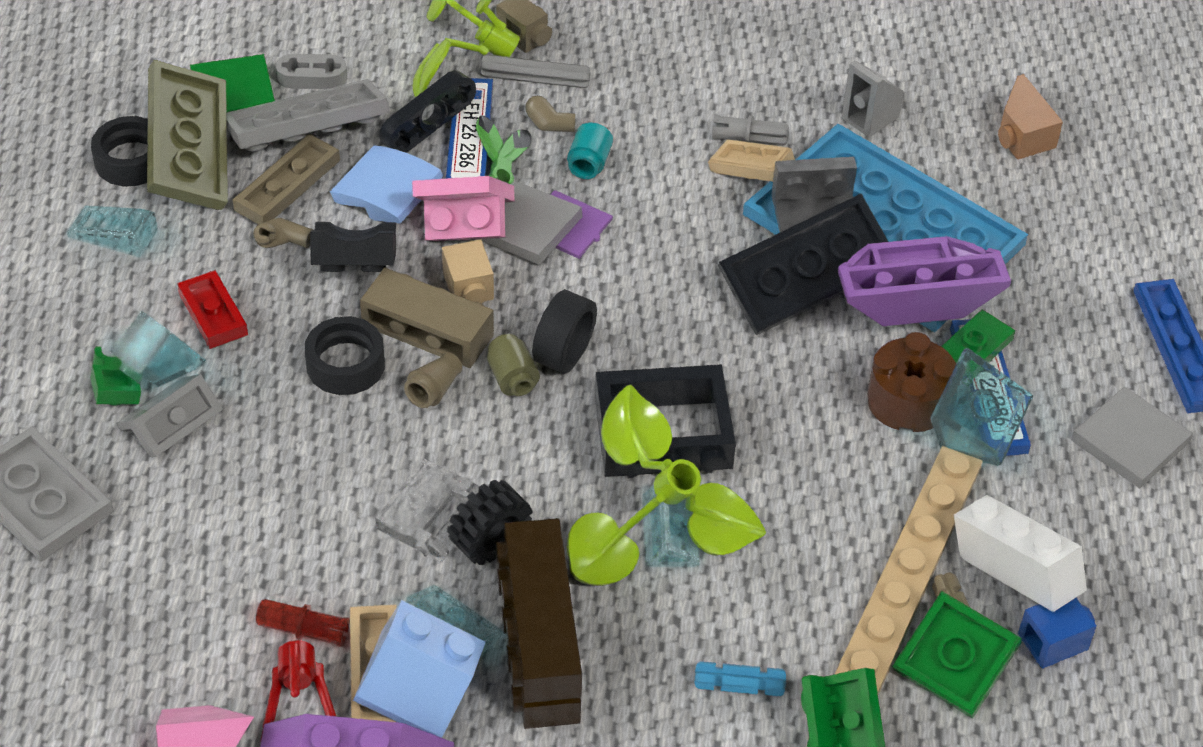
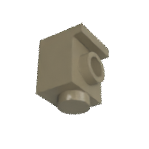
[496,0,552,53]

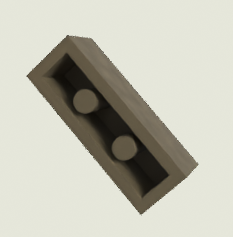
[360,267,494,369]

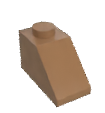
[998,74,1063,160]

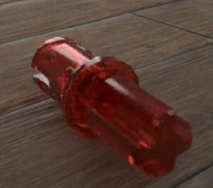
[256,599,350,647]

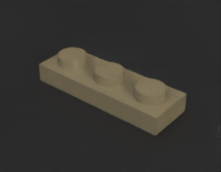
[232,134,340,224]

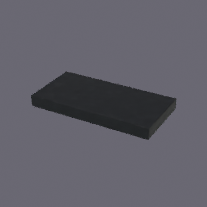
[718,194,889,335]

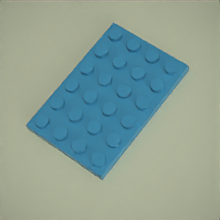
[743,124,1028,333]

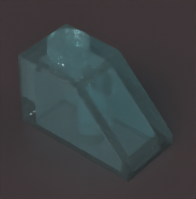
[110,311,206,387]

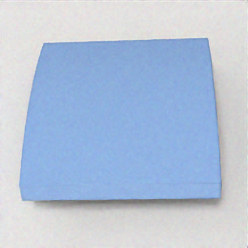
[330,145,443,224]

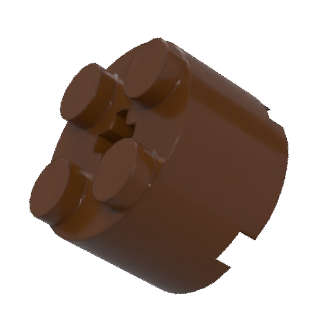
[867,332,959,432]

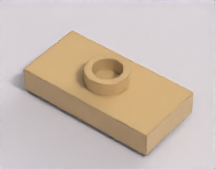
[708,139,795,182]

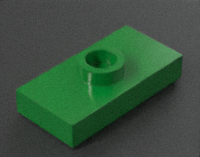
[941,309,1016,386]

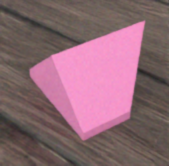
[156,705,254,747]

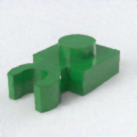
[90,346,141,406]

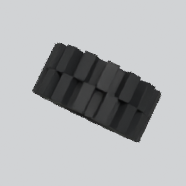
[447,480,533,565]

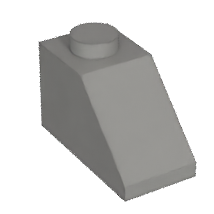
[841,60,904,138]

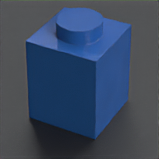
[1018,598,1097,669]

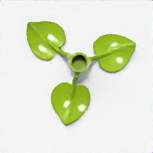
[412,0,520,97]
[567,385,766,586]

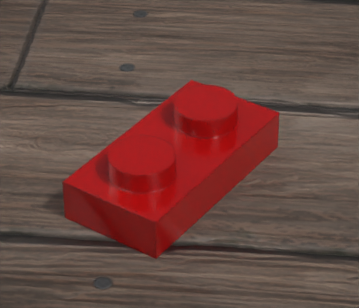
[177,270,248,349]

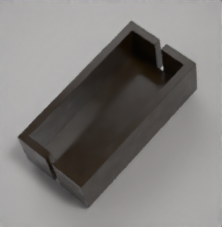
[496,518,582,729]

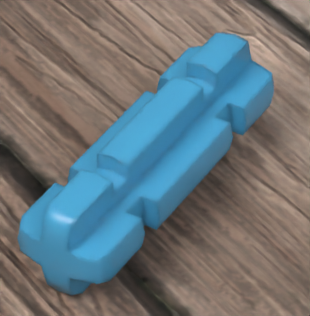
[694,661,786,696]

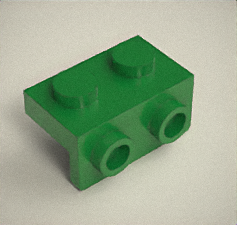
[801,668,886,747]

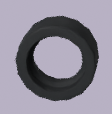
[91,116,148,187]
[532,289,597,374]
[305,316,385,395]

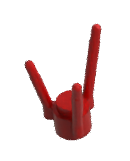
[260,640,337,742]

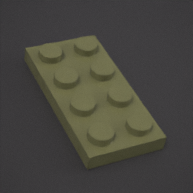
[147,60,228,210]

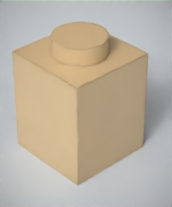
[442,239,494,304]

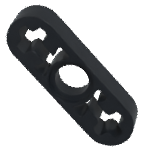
[379,70,476,153]

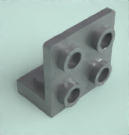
[772,157,857,232]

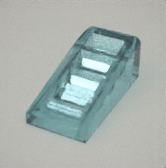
[67,205,158,257]

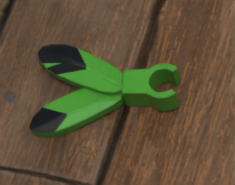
[476,115,531,184]

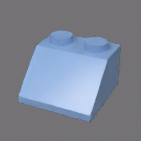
[353,600,485,738]

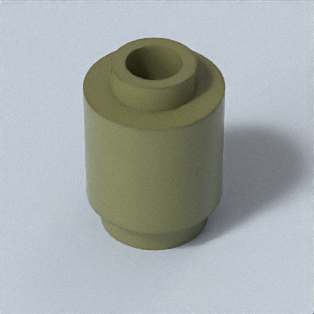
[487,334,540,396]

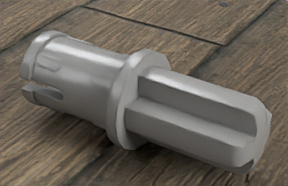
[712,115,789,145]

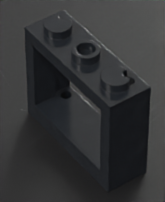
[594,364,736,479]

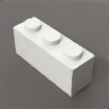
[954,495,1087,612]

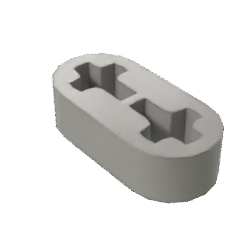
[276,54,347,89]

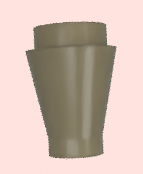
[404,353,462,408]

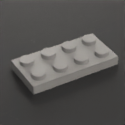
[226,79,390,151]

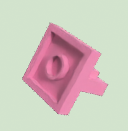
[412,176,514,241]

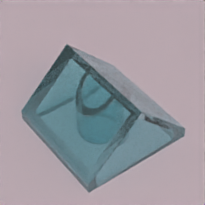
[930,348,1033,466]

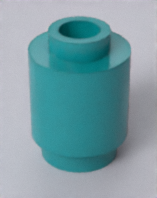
[567,122,613,179]

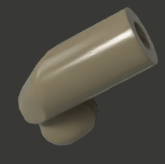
[525,95,575,132]
[253,218,314,248]

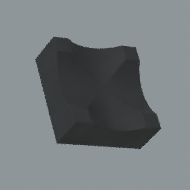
[310,222,396,272]

